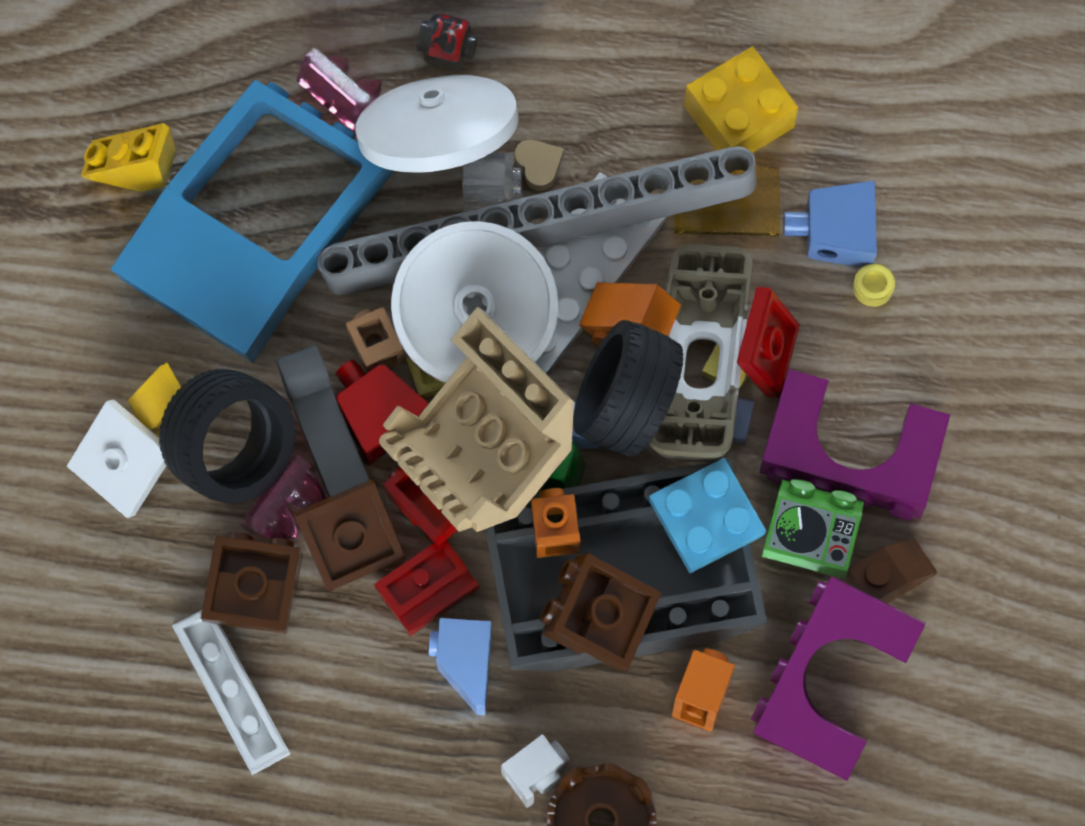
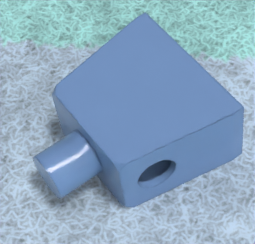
[783,181,877,268]

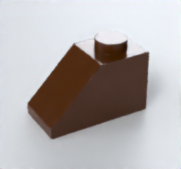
[843,537,937,603]

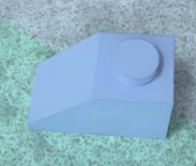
[429,618,492,715]

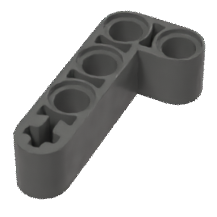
[276,345,369,497]

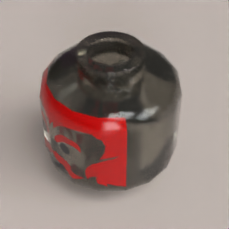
[417,13,478,70]

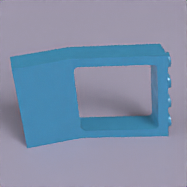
[110,80,394,363]

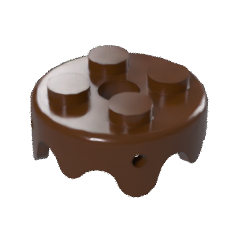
[547,763,657,826]

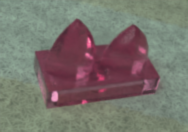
[296,48,382,131]
[239,455,326,540]

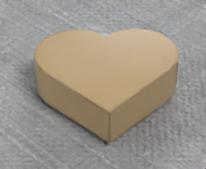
[514,140,564,191]

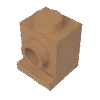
[345,307,406,374]

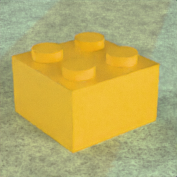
[684,46,799,153]

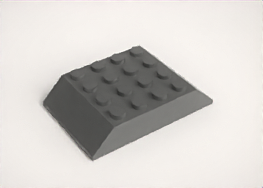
[485,459,767,672]

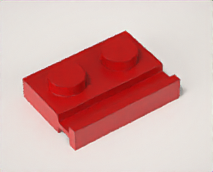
[374,540,480,637]

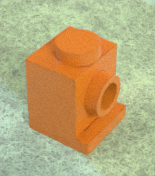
[531,488,580,558]

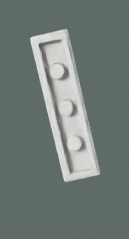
[172,610,290,775]

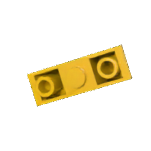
[81,123,176,192]

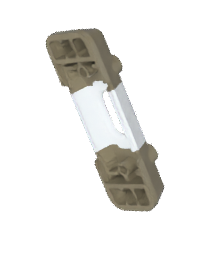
[649,244,753,463]

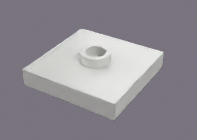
[67,399,166,518]

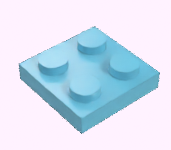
[649,458,766,574]

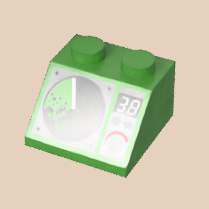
[762,479,864,579]

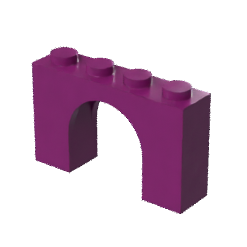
[759,369,951,520]
[751,576,926,781]

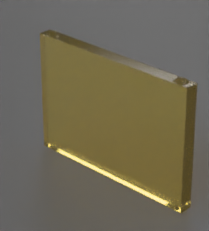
[674,166,780,237]

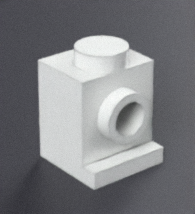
[501,734,571,808]

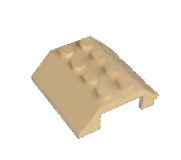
[379,307,574,532]

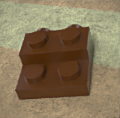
[201,532,303,634]
[540,553,662,672]

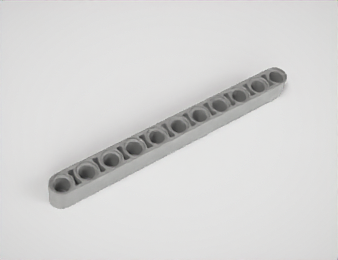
[317,146,757,295]

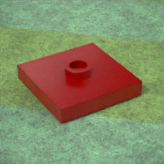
[736,287,800,398]

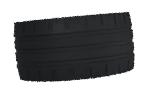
[573,320,684,457]
[159,369,296,504]

